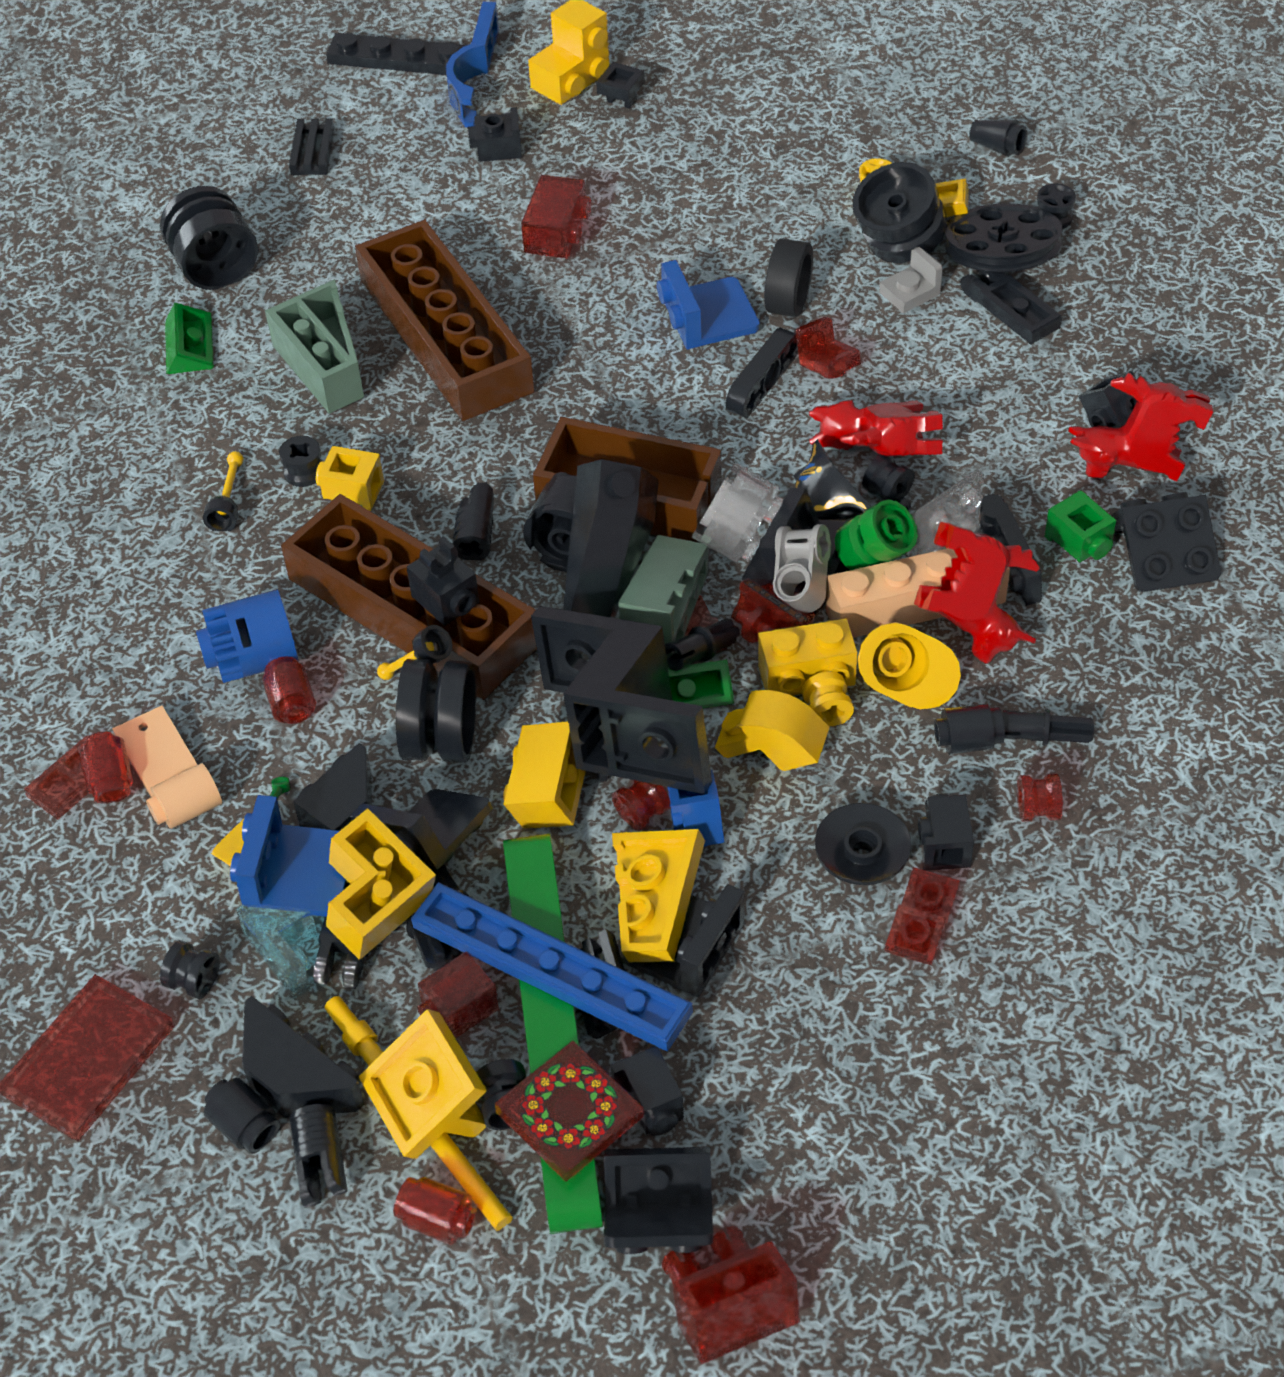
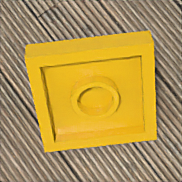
[359,1009,487,1159]

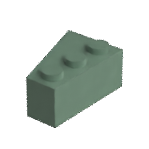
[265,279,364,414]
[618,535,709,668]

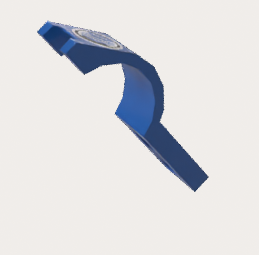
[446,1,499,128]

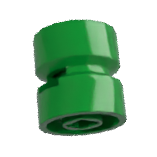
[835,500,918,570]

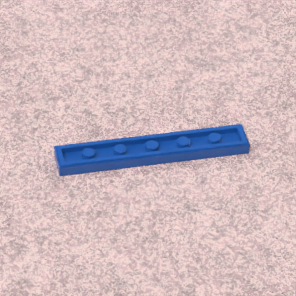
[411,882,693,1052]

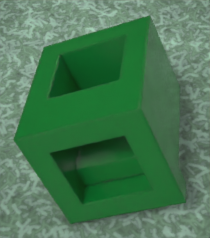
[1044,490,1116,563]

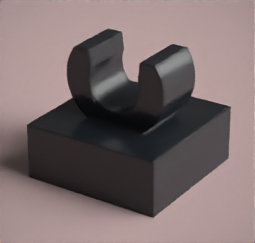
[596,62,645,108]

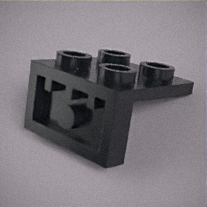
[617,884,745,998]

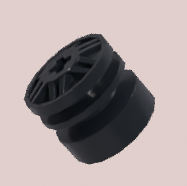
[159,186,259,290]

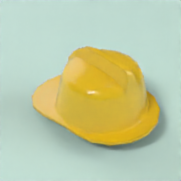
[858,622,961,709]

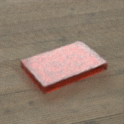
[0,974,175,1142]

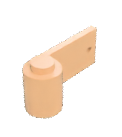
[112,705,222,829]

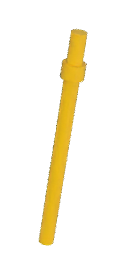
[324,996,513,1231]

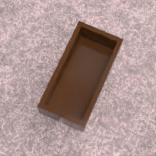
[533,416,722,543]

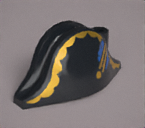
[792,439,872,520]

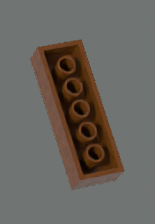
[355,219,534,422]
[281,494,537,700]

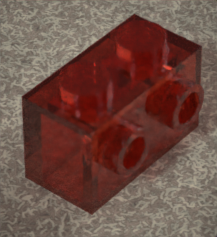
[521,174,591,259]

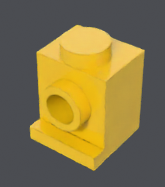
[316,446,384,511]

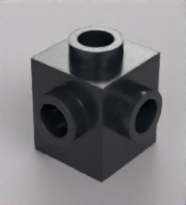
[1078,371,1137,428]

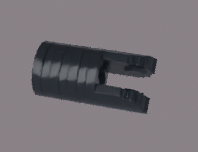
[452,482,494,560]
[289,1104,348,1208]

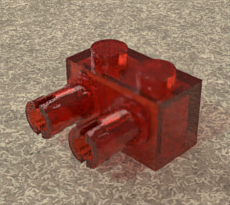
[661,1226,800,1365]

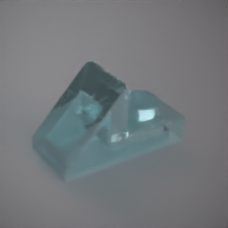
[236,904,318,1000]

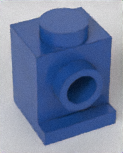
[667,770,725,847]

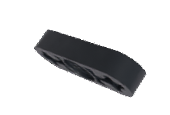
[726,327,800,418]

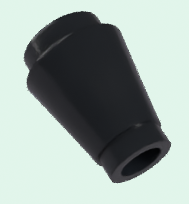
[969,119,1027,157]

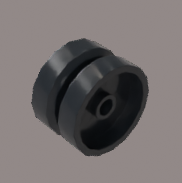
[853,162,948,264]
[396,659,477,763]

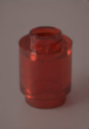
[262,656,316,724]
[78,732,133,804]
[393,1176,477,1245]

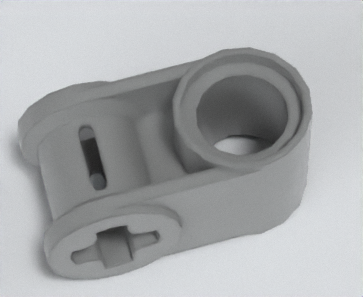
[773,524,831,613]

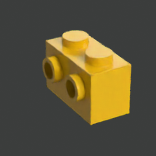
[758,618,857,696]
[503,721,585,828]

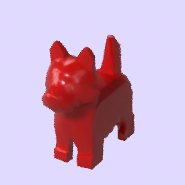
[1068,373,1213,481]
[809,400,943,456]
[914,522,1040,664]

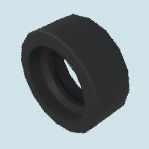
[764,238,813,318]

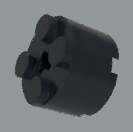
[523,472,577,572]

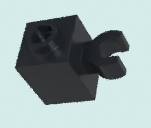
[407,536,480,626]

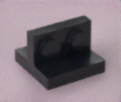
[742,488,849,593]

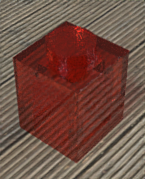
[417,951,499,1039]

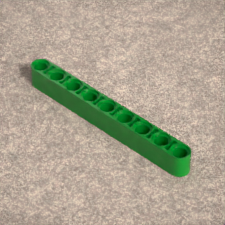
[503,834,603,1235]

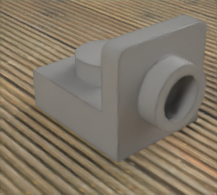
[879,247,942,314]

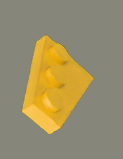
[612,829,705,962]

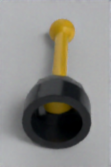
[203,451,244,531]
[377,625,452,680]

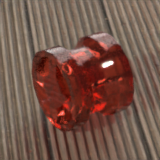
[1017,773,1063,822]
[612,780,670,831]

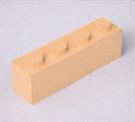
[825,538,1010,638]

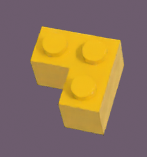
[528,0,609,105]
[326,808,436,960]

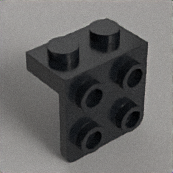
[1111,492,1221,592]
[350,789,493,870]
[604,1146,714,1254]

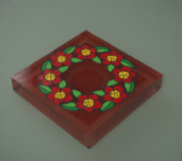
[495,1041,644,1182]

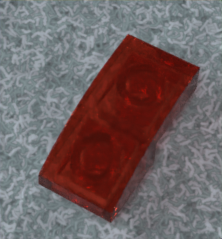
[884,867,960,966]

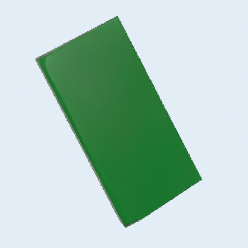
[165,302,214,374]
[668,659,735,709]

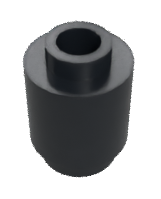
[934,704,1005,755]
[203,1078,280,1154]

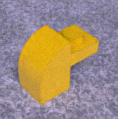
[715,690,830,771]

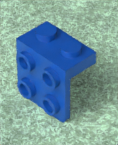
[656,260,759,350]
[230,795,348,917]

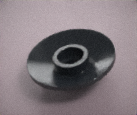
[815,803,911,885]

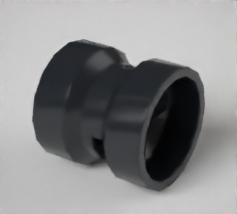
[476,1059,535,1131]

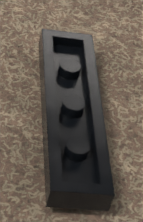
[326,33,467,75]

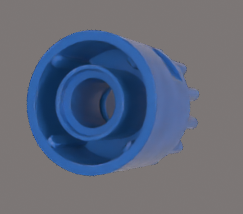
[196,589,299,683]

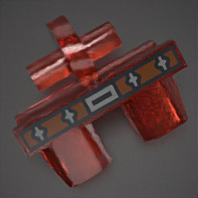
[731,578,815,644]

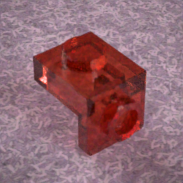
[796,316,861,379]

